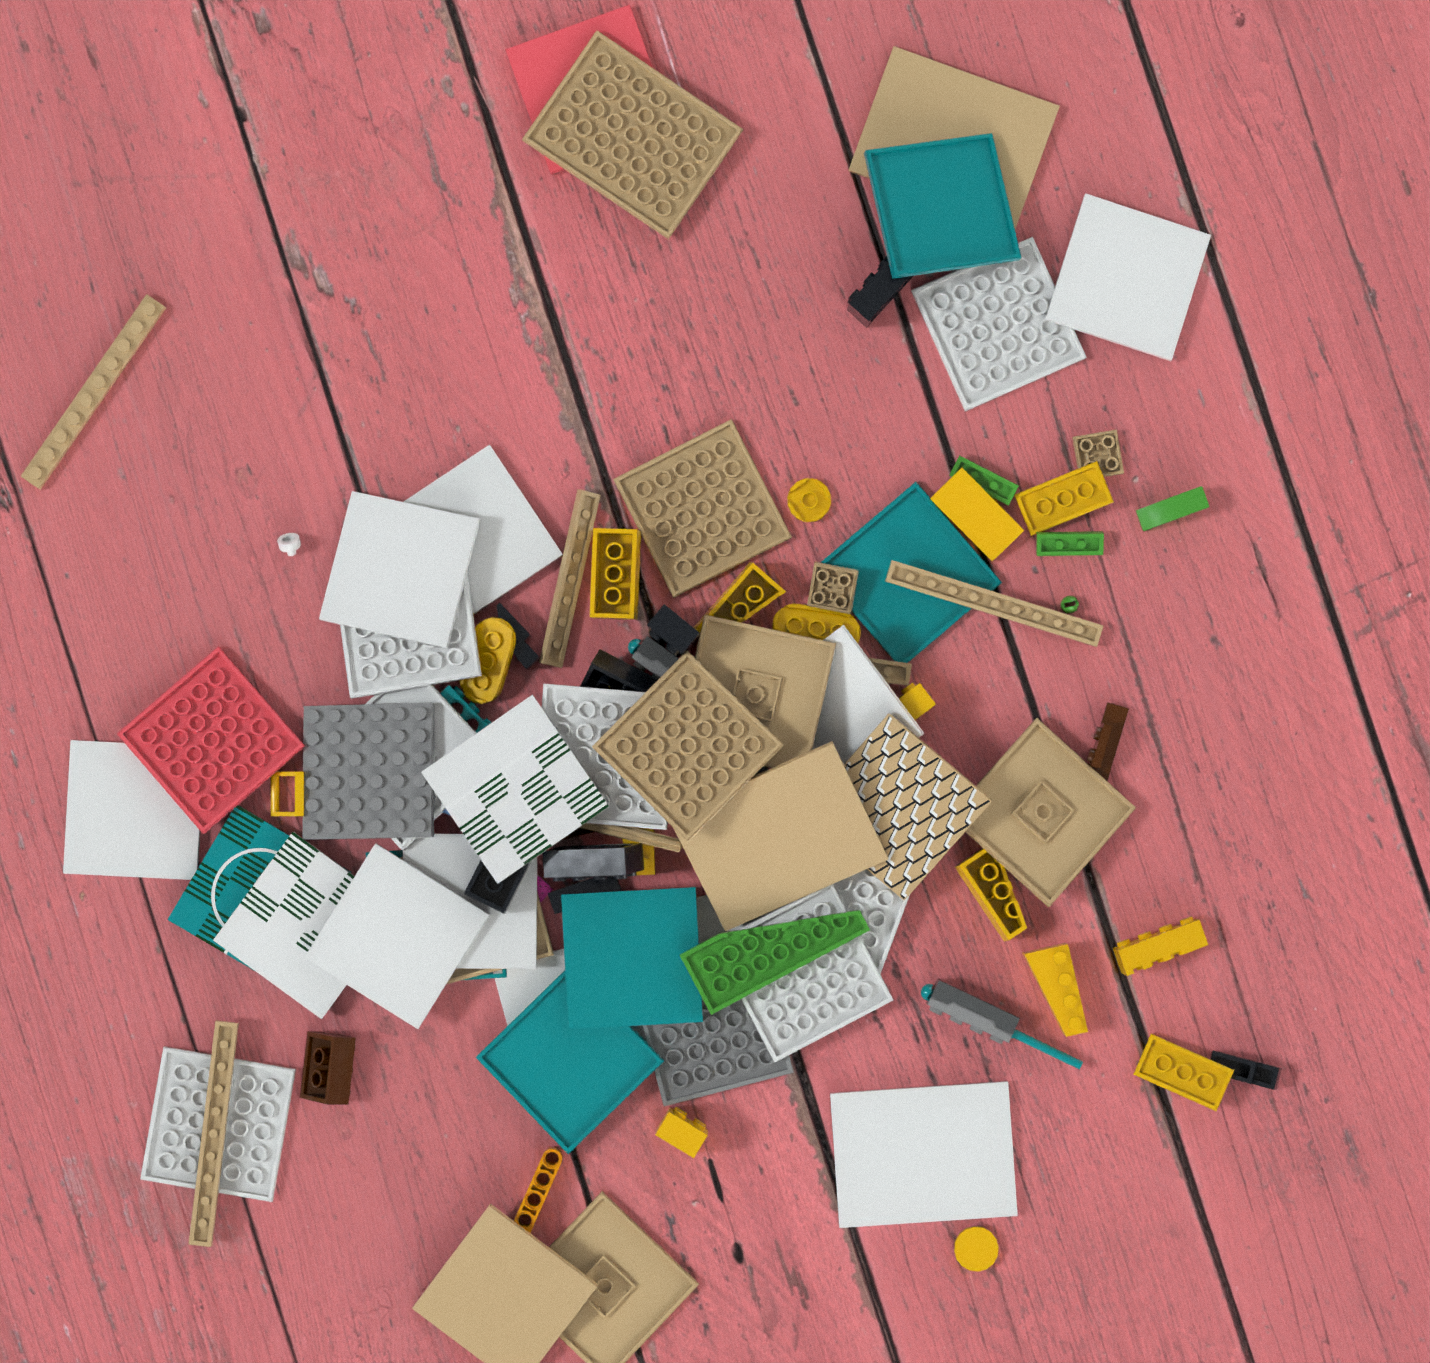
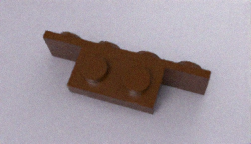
[1087,702,1129,781]

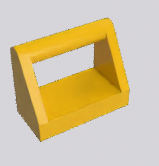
[271,772,305,816]

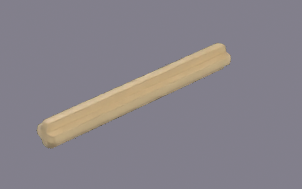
[579,823,682,852]

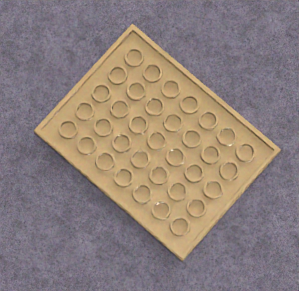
[522,31,743,240]
[848,46,1060,228]
[674,741,889,931]

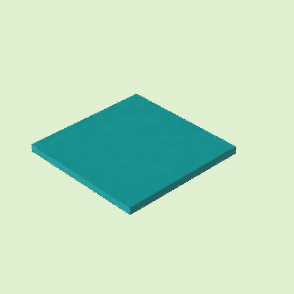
[864,133,1022,279]
[821,482,1002,663]
[561,887,703,1030]
[476,970,665,1154]

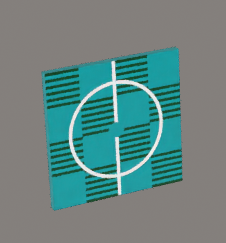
[167,805,352,972]

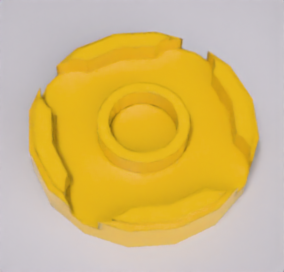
[787,478,831,522]
[954,1226,999,1272]

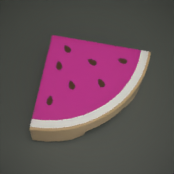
[537,874,553,903]

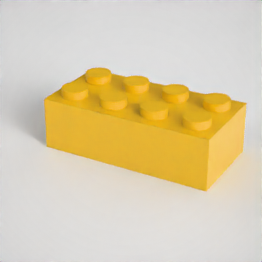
[590,528,641,620]

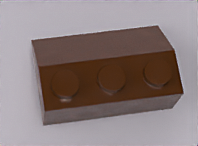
[300,1031,356,1105]

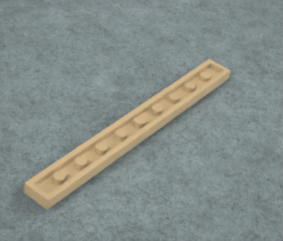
[21,294,166,490]
[885,560,1103,647]
[189,1020,239,1247]

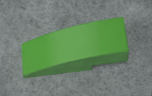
[1136,486,1210,531]

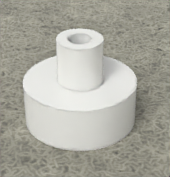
[277,533,301,556]

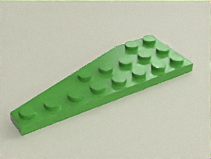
[679,910,870,1015]

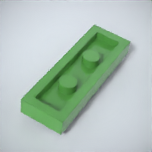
[949,455,1019,506]
[1036,531,1104,556]

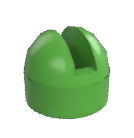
[1060,596,1079,614]

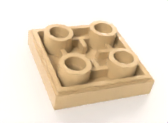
[1072,430,1124,477]
[807,562,859,614]

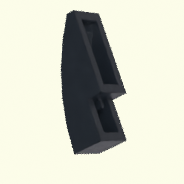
[497,603,540,670]
[548,877,622,914]
[1211,1050,1282,1090]

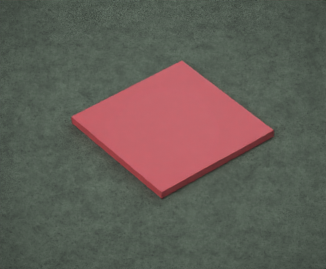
[505,5,653,174]
[117,646,305,834]

